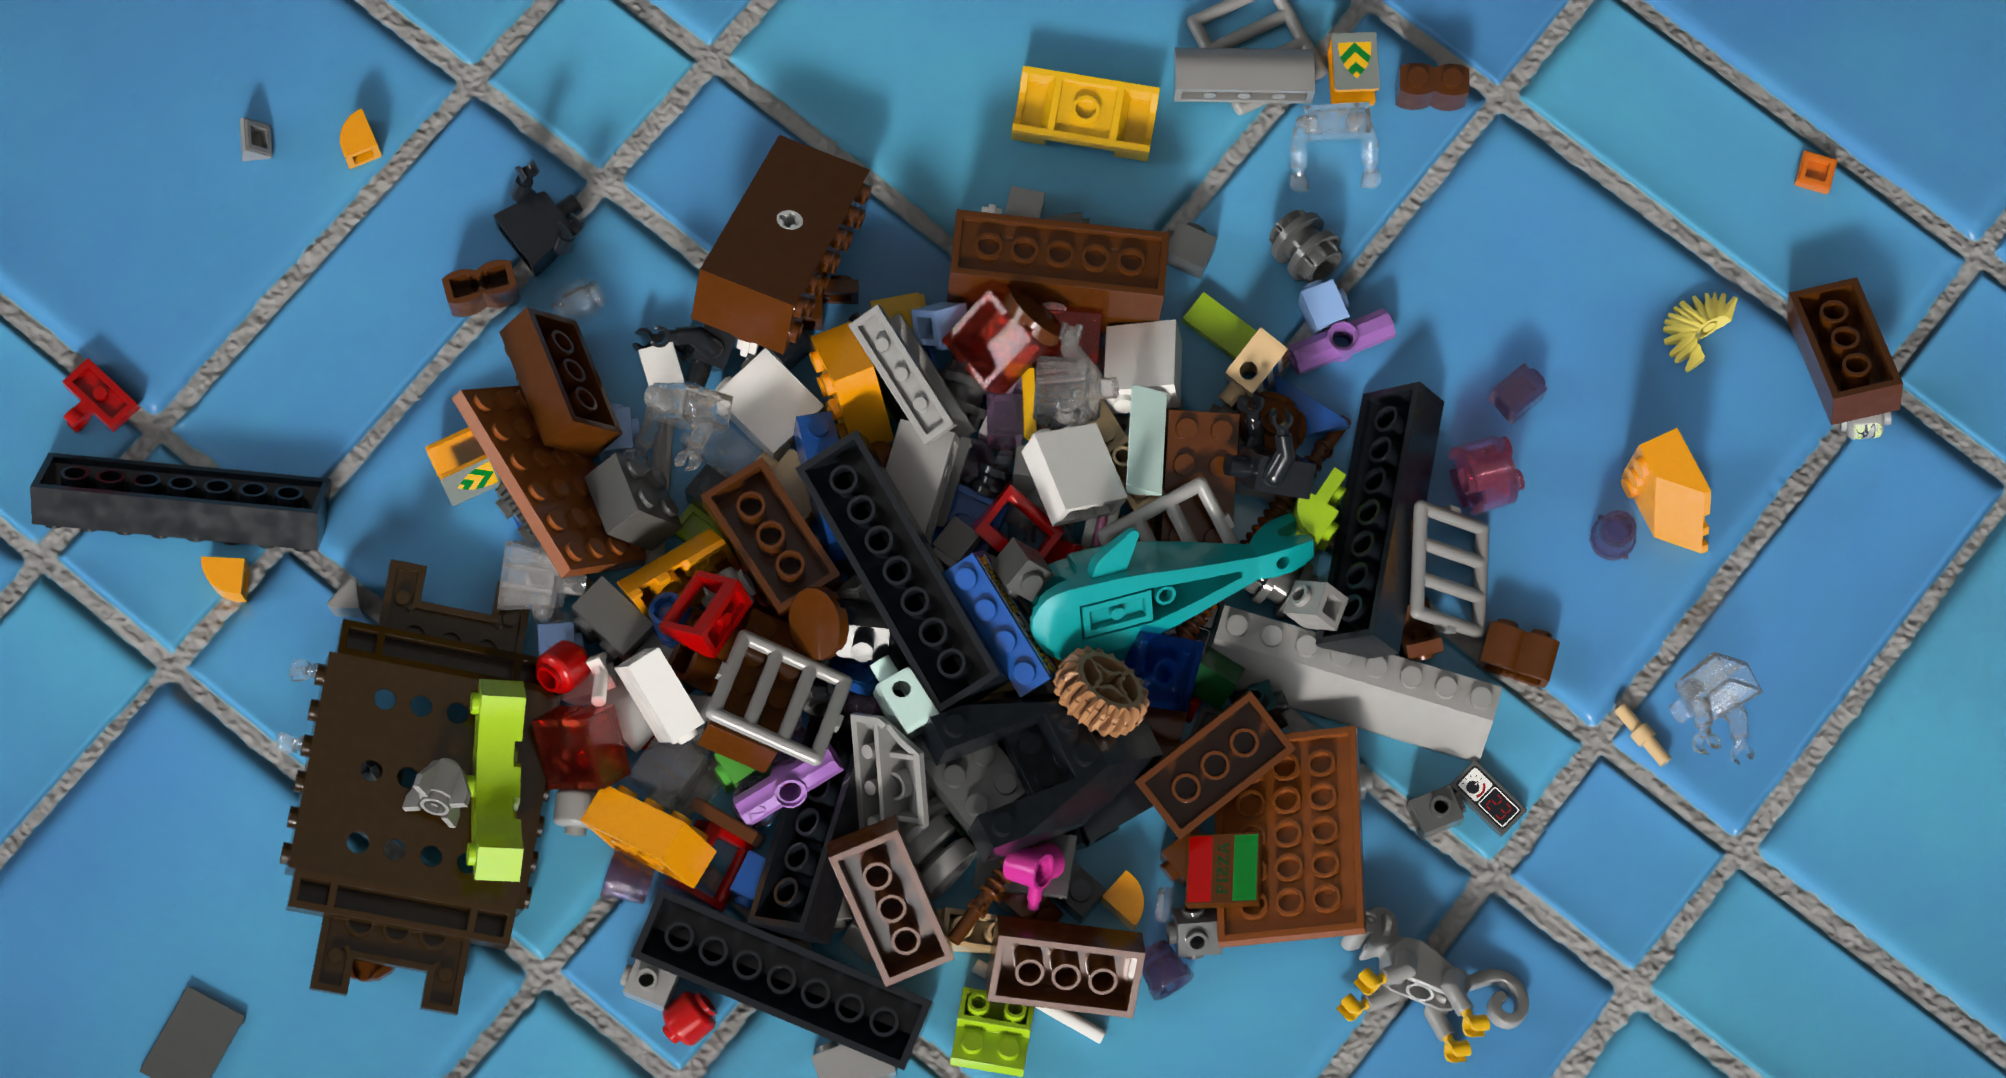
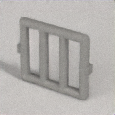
[1186,0,1327,115]
[1097,477,1240,546]
[1410,500,1489,639]
[706,629,852,766]

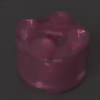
[1449,435,1525,516]

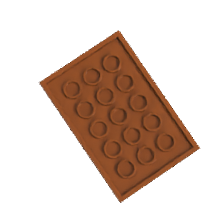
[451,385,647,578]
[1215,726,1367,948]

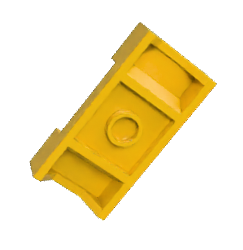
[1011,65,1160,162]

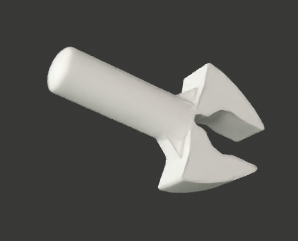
[586,652,617,707]

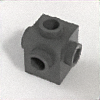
[1166,905,1222,959]

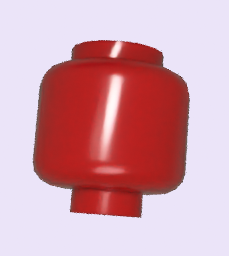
[536,640,591,694]
[662,991,718,1046]

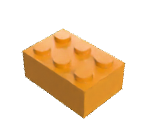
[809,321,894,443]
[580,783,717,889]

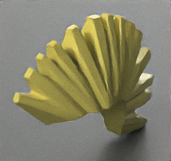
[1663,292,1738,373]

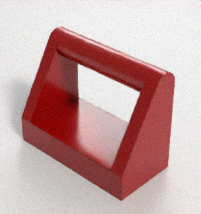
[972,483,1064,559]
[658,570,753,659]
[664,819,755,912]

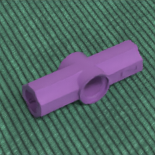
[1287,308,1396,376]
[733,743,844,826]

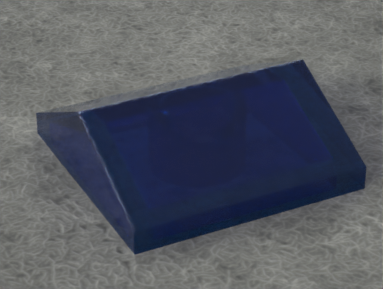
[1124,630,1205,712]

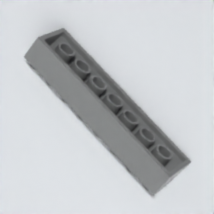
[1212,605,1503,763]

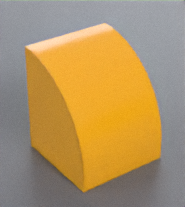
[340,108,382,169]
[201,556,250,602]
[1101,870,1144,932]

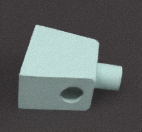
[870,655,939,740]

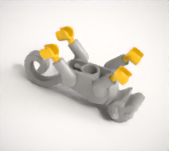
[1336,906,1529,1063]

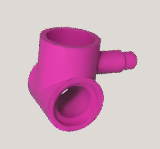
[1003,843,1065,911]

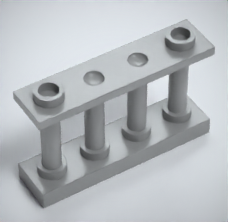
[848,304,976,445]

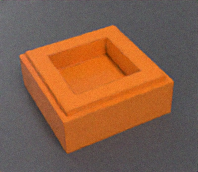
[1794,150,1838,195]

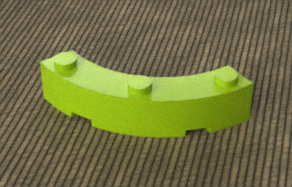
[466,679,526,882]

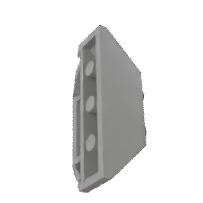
[850,713,929,845]

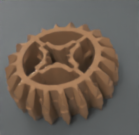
[1053,646,1150,738]

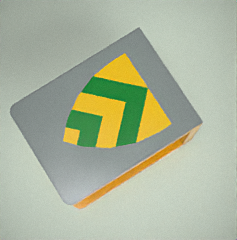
[1327,32,1380,107]
[425,427,503,506]

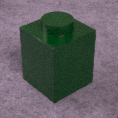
[1183,646,1245,711]

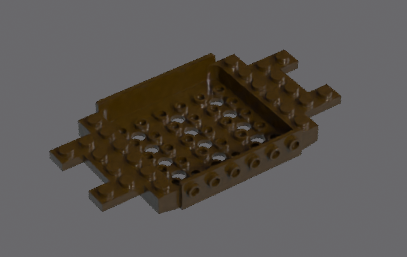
[279,559,563,1016]

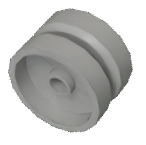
[909,814,978,901]

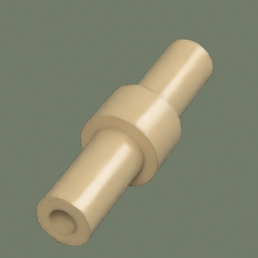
[1614,703,1672,767]

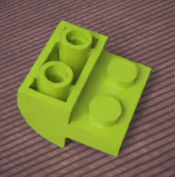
[1292,467,1347,554]
[950,987,1034,1077]

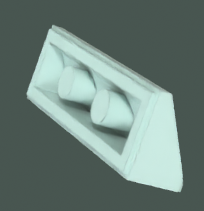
[1126,385,1167,496]

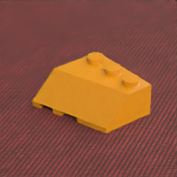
[1621,428,1711,554]
[616,528,741,622]

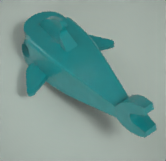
[1027,513,1314,671]

